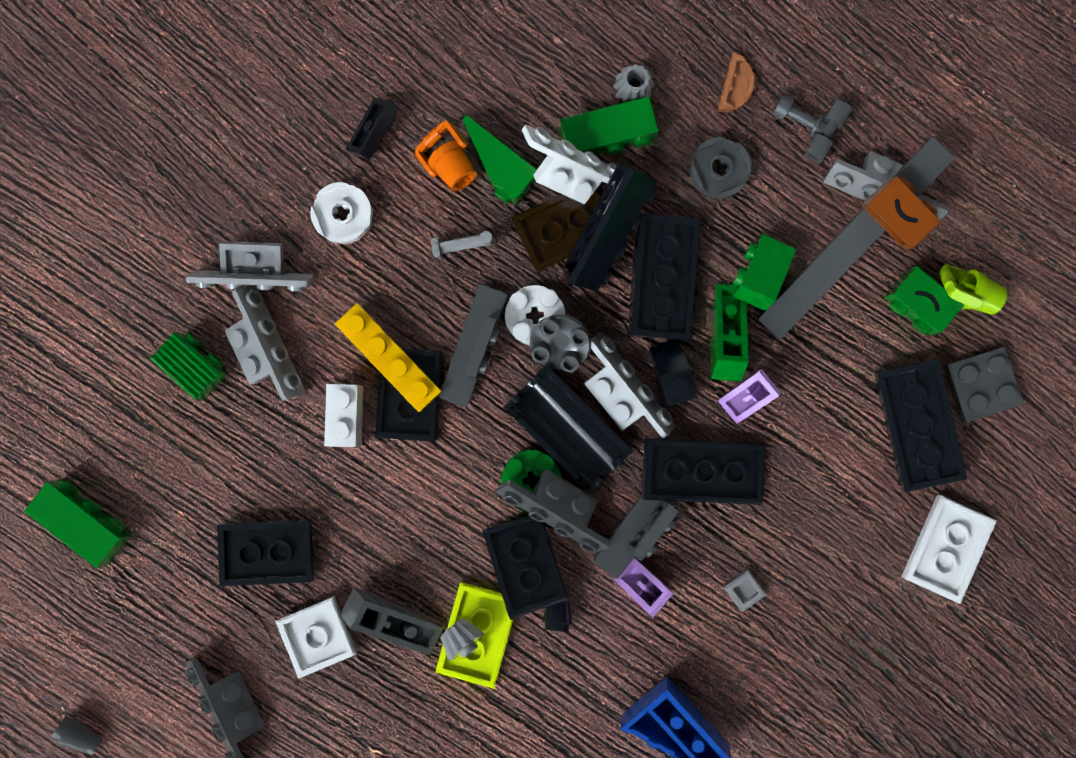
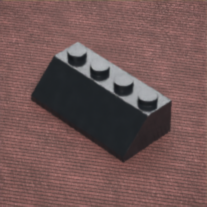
[562,160,657,291]

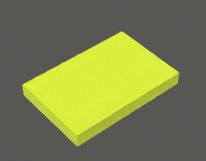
[435,582,513,689]

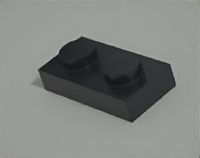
[346,97,399,160]

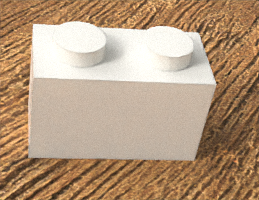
[324,384,363,447]

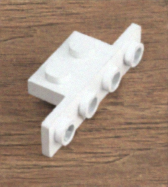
[522,125,617,204]

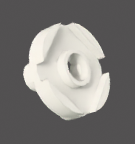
[310,182,373,244]
[505,285,565,346]

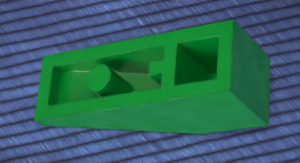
[463,115,537,206]
[710,284,749,382]

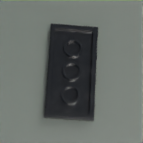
[642,438,765,505]

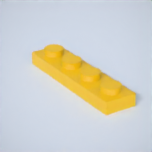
[335,303,442,413]

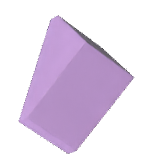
[718,369,781,424]
[614,557,673,617]

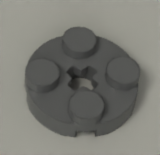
[689,137,752,199]

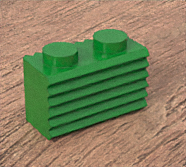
[150,332,227,401]

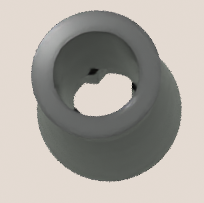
[51,716,103,756]

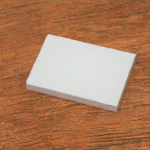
[901,494,997,604]

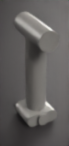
[431,231,496,259]

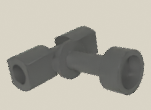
[772,93,852,164]

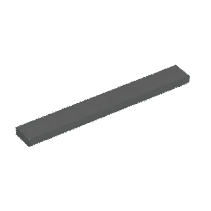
[757,137,955,340]

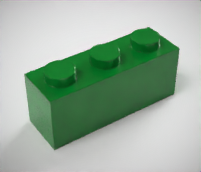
[560,96,658,156]
[24,480,131,569]

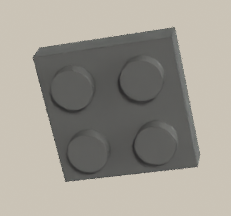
[943,347,1024,423]

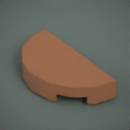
[717,52,756,112]

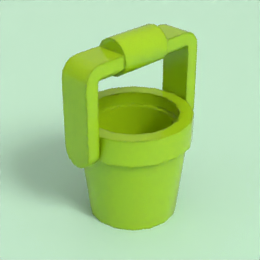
[938,264,1008,315]

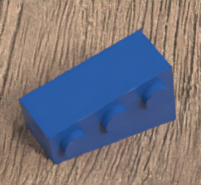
[620,677,731,758]

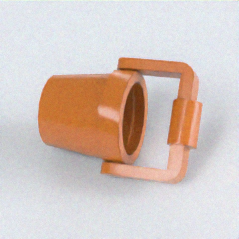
[415,121,477,191]

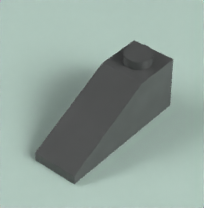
[341,587,443,655]

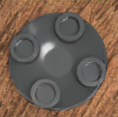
[530,315,591,373]

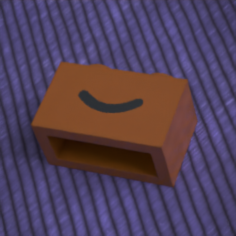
[861,176,941,249]

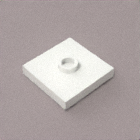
[275,596,357,679]

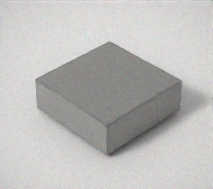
[723,568,767,612]

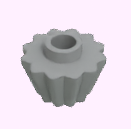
[613,64,655,103]
[441,619,484,661]

